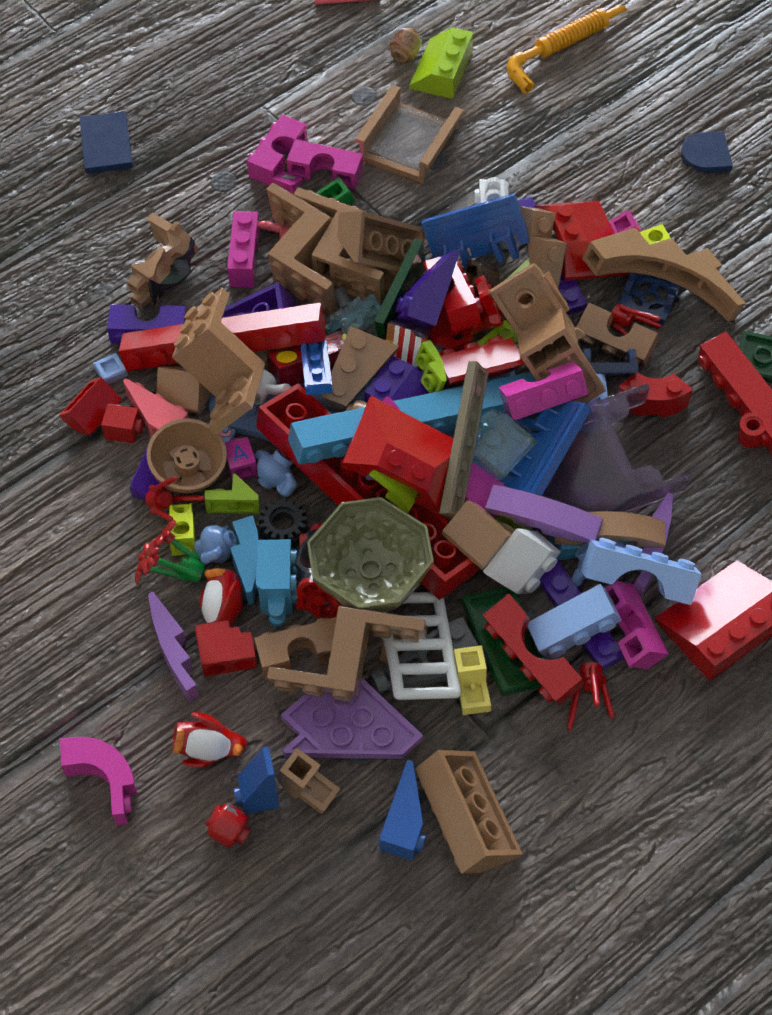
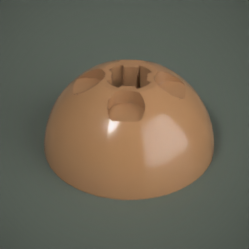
[147,419,227,494]

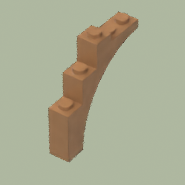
[582,228,745,322]

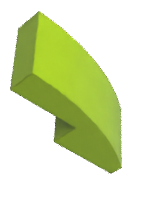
[415,340,446,393]
[369,469,418,513]

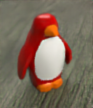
[199,569,243,627]
[172,712,248,767]

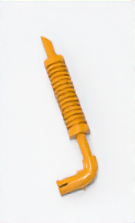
[507,5,627,94]

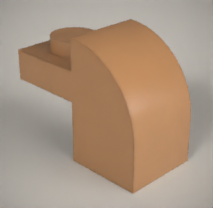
[277,748,340,814]

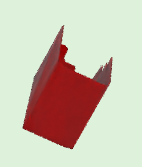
[195,620,257,677]

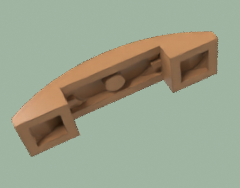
[555,511,665,548]

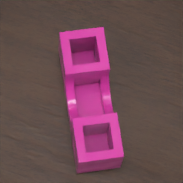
[246,114,308,186]
[287,139,363,190]
[227,211,260,288]
[498,361,588,421]
[605,581,669,669]

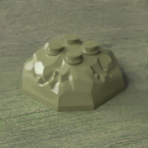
[307,497,434,613]

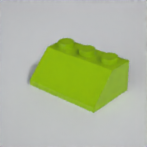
[409,27,473,99]

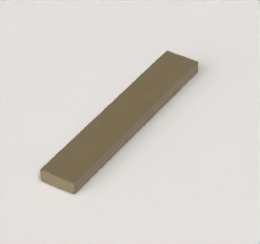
[440,361,489,521]

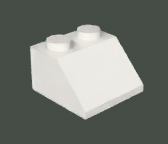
[483,529,561,594]

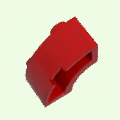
[615,372,693,417]

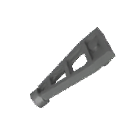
[369,617,488,694]

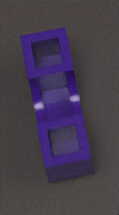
[107,304,187,345]

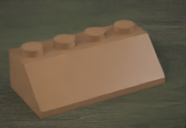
[337,211,425,273]
[415,750,523,874]

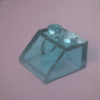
[472,409,537,480]

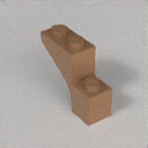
[520,206,567,288]

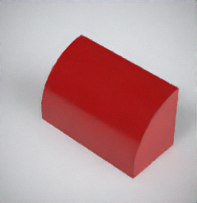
[59,377,122,435]

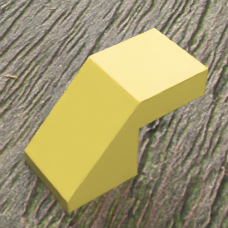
[454,646,491,715]

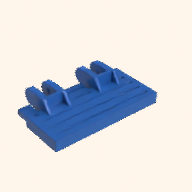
[421,193,530,267]
[495,401,591,496]

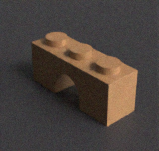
[576,303,659,366]
[254,617,337,679]

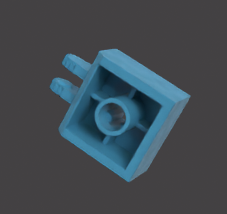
[256,540,298,627]

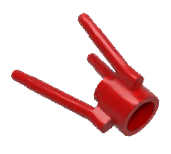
[611,303,661,359]
[145,476,205,522]
[567,662,615,731]

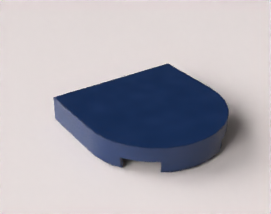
[681,131,733,173]

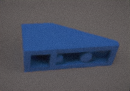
[234,746,279,814]
[379,759,426,861]

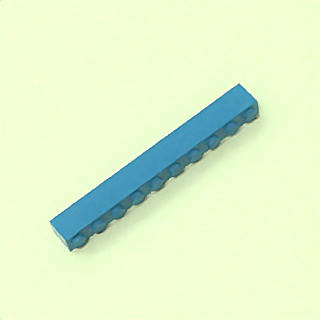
[288,372,537,465]

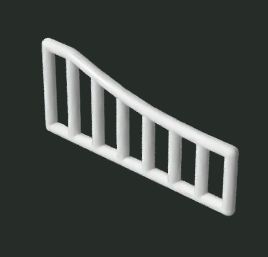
[374,592,461,700]

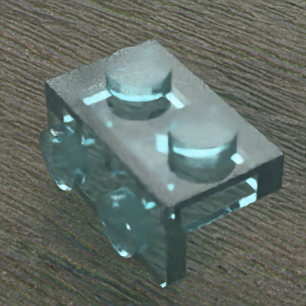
[326,293,381,336]

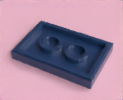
[79,111,133,174]

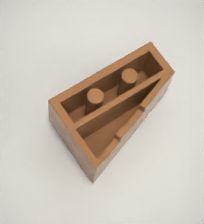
[320,326,399,412]

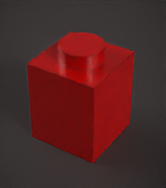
[101,404,144,444]

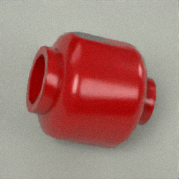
[205,803,251,848]

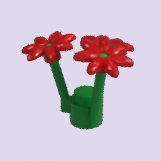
[135,520,205,585]

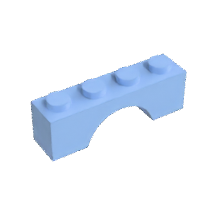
[581,538,701,605]

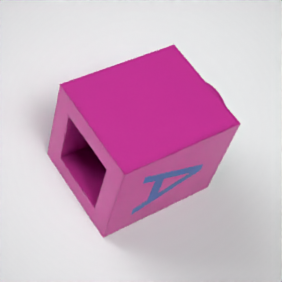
[225,437,258,483]

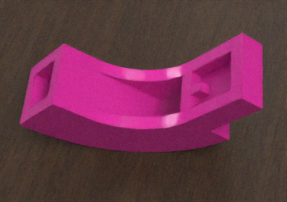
[60,737,138,825]

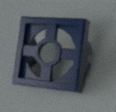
[619,273,681,325]
[582,349,638,375]

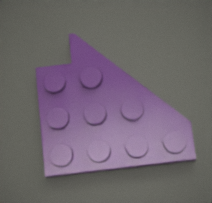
[281,678,423,759]

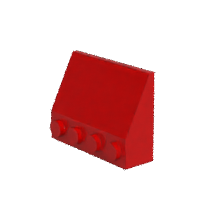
[654,561,772,681]

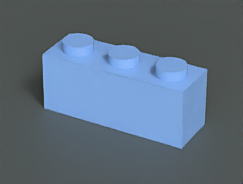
[528,584,622,659]

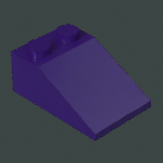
[395,250,460,329]
[222,282,295,318]
[365,355,429,402]

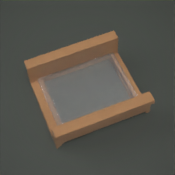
[355,85,464,184]

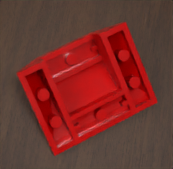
[533,201,630,281]
[341,396,453,514]

